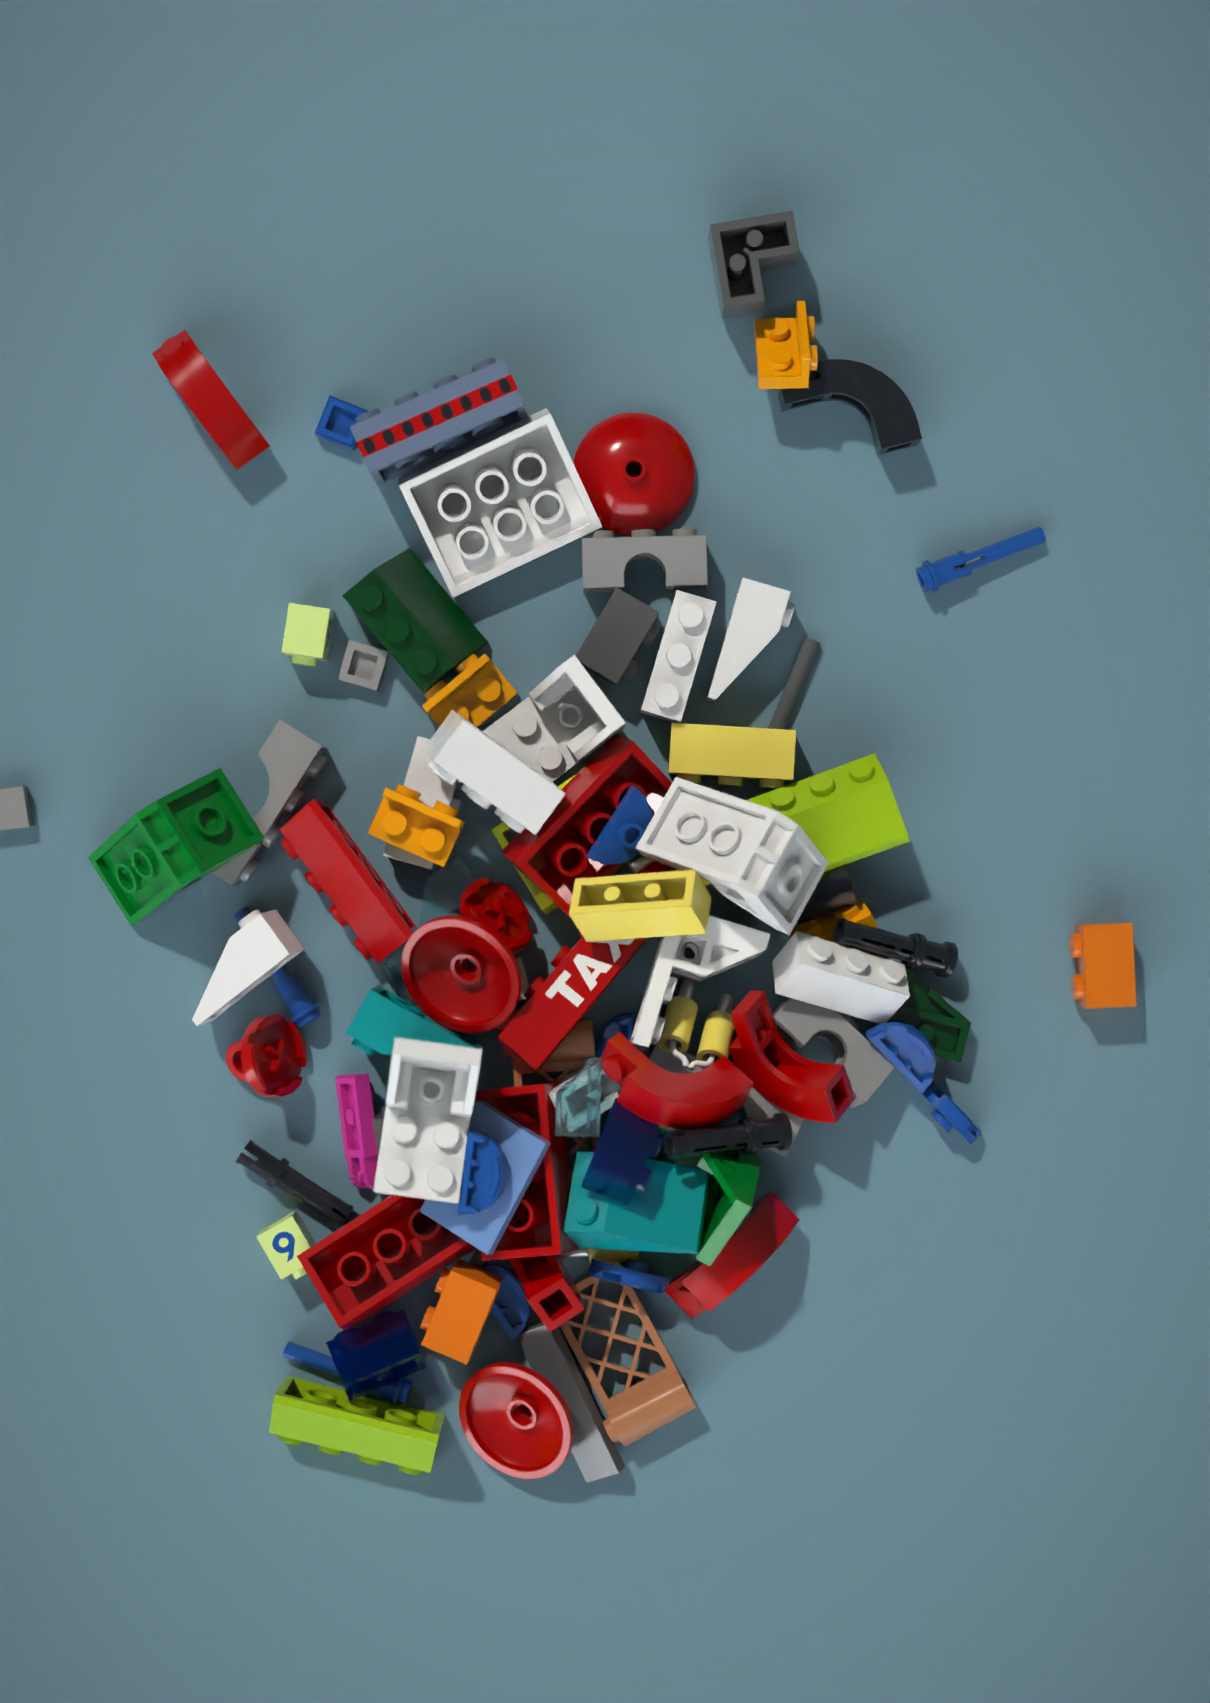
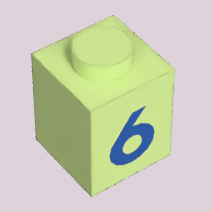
[282,603,335,667]
[256,1210,316,1280]

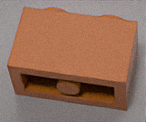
[1069,922,1137,1009]
[420,1259,504,1365]

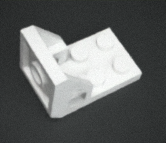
[483,655,625,782]
[636,777,829,935]
[630,915,771,1052]
[373,1037,482,1204]

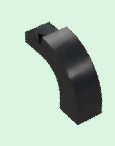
[778,359,922,455]

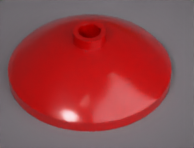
[573,413,695,537]
[401,915,522,1033]
[459,1362,574,1479]

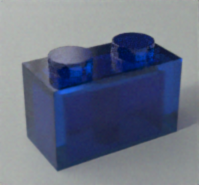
[581,1098,664,1206]
[326,1309,426,1401]

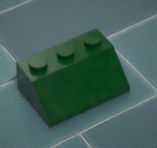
[342,548,488,694]

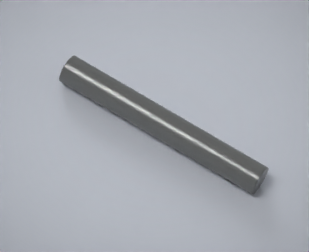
[768,638,820,729]

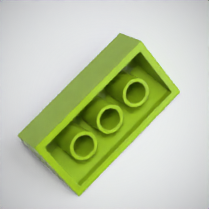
[746,753,910,872]
[269,1375,445,1475]

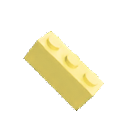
[669,723,796,788]
[569,870,711,942]

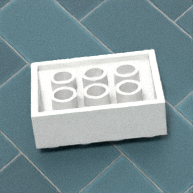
[397,408,602,597]

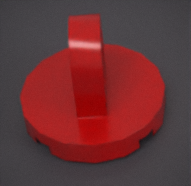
[459,877,532,954]
[225,1014,307,1098]

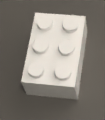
[423,709,566,835]

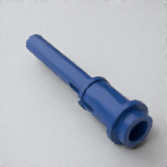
[916,527,1046,592]
[234,906,321,1028]
[283,1341,413,1406]

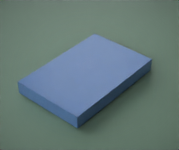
[420,1100,551,1255]

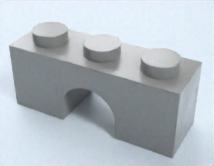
[582,528,708,593]
[772,997,895,1108]

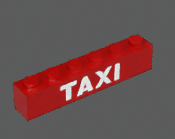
[497,861,677,1073]

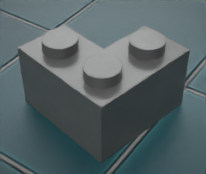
[708,211,800,319]

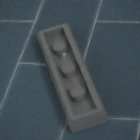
[517,1322,625,1483]

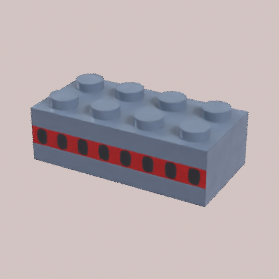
[350,358,527,486]

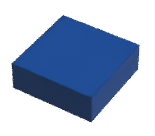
[315,395,368,451]

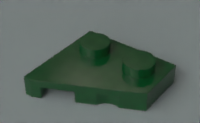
[887,966,971,1062]

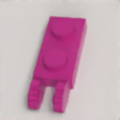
[335,1073,379,1189]

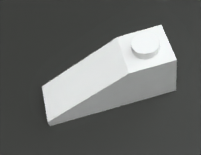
[706,578,795,702]
[192,909,304,1026]

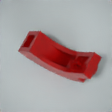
[152,329,270,470]
[728,990,855,1124]
[598,1032,754,1129]
[665,1190,799,1319]
[509,1255,585,1332]

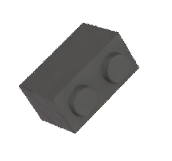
[576,587,662,687]

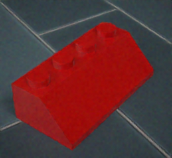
[501,733,672,918]
[279,799,418,963]
[473,1083,578,1261]
[297,1195,476,1331]

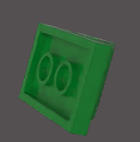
[88,768,265,927]
[600,1109,762,1267]

